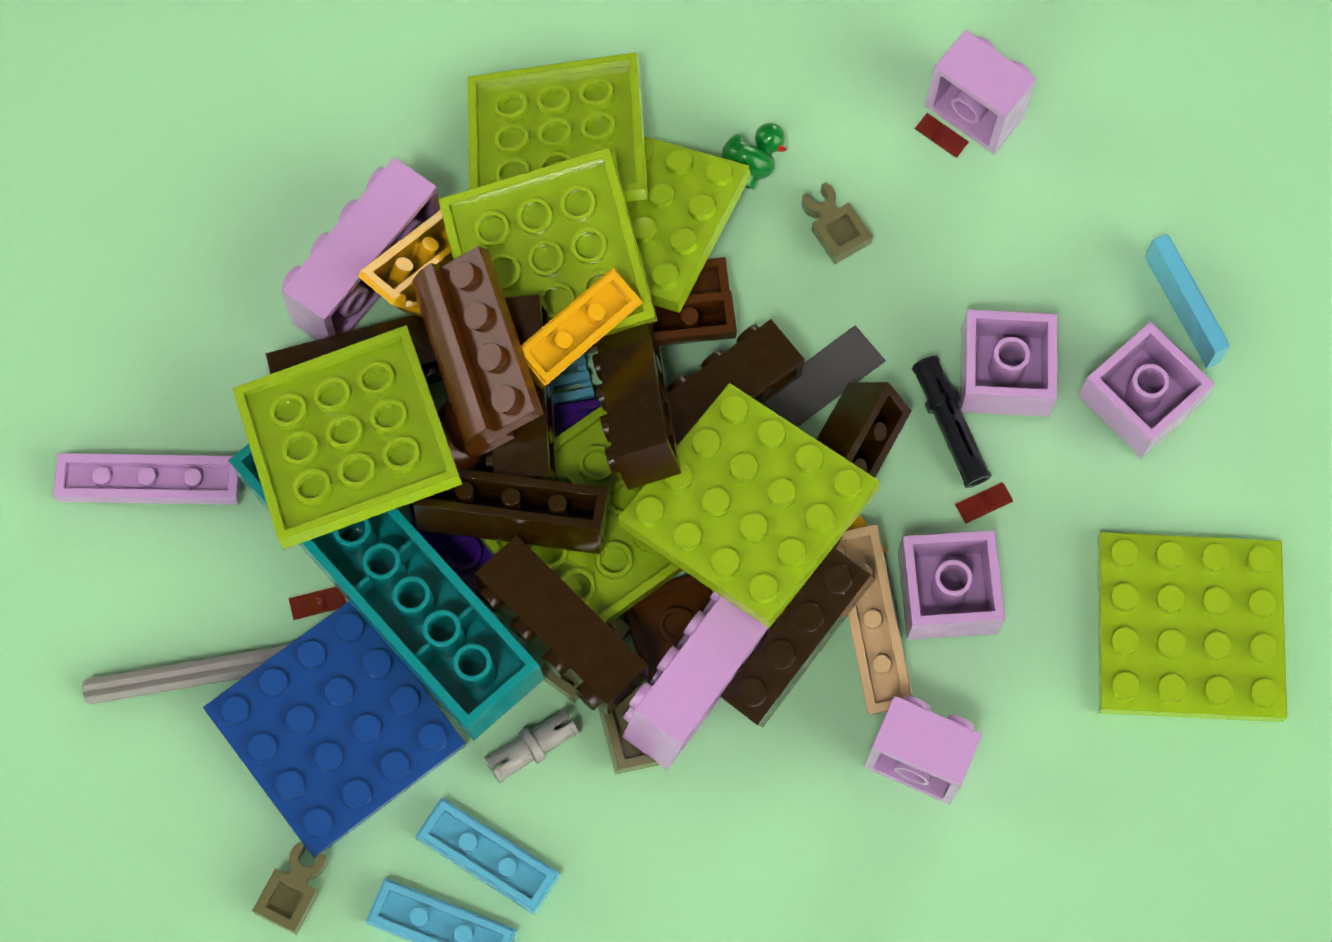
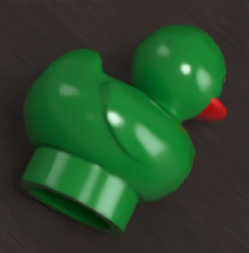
[722,123,787,190]

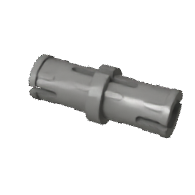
[484,709,579,783]

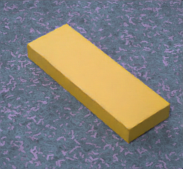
[521,268,643,390]

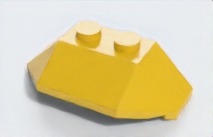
[358,209,453,317]

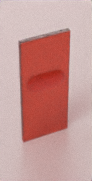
[915,113,969,158]
[955,482,1013,524]
[288,587,346,620]

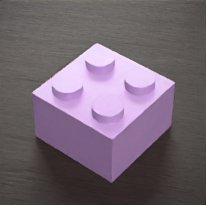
[925,30,1037,154]
[960,309,1057,417]
[1078,321,1215,459]
[898,530,1005,640]
[864,696,983,805]

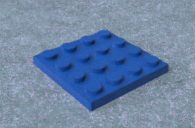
[203,602,466,859]

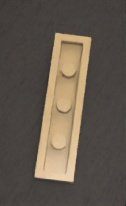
[836,524,913,716]

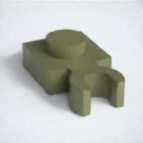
[801,182,873,264]
[252,843,327,935]

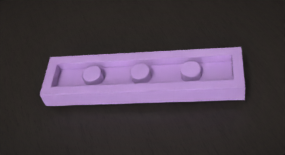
[53,453,240,505]

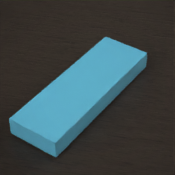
[1145,234,1230,369]
[415,798,560,915]
[366,878,517,942]

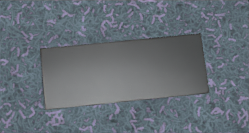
[763,326,886,427]

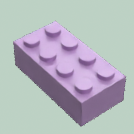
[281,157,440,340]
[622,591,780,770]

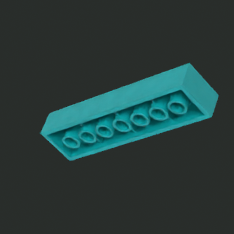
[228,444,544,741]

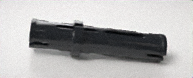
[912,356,992,488]

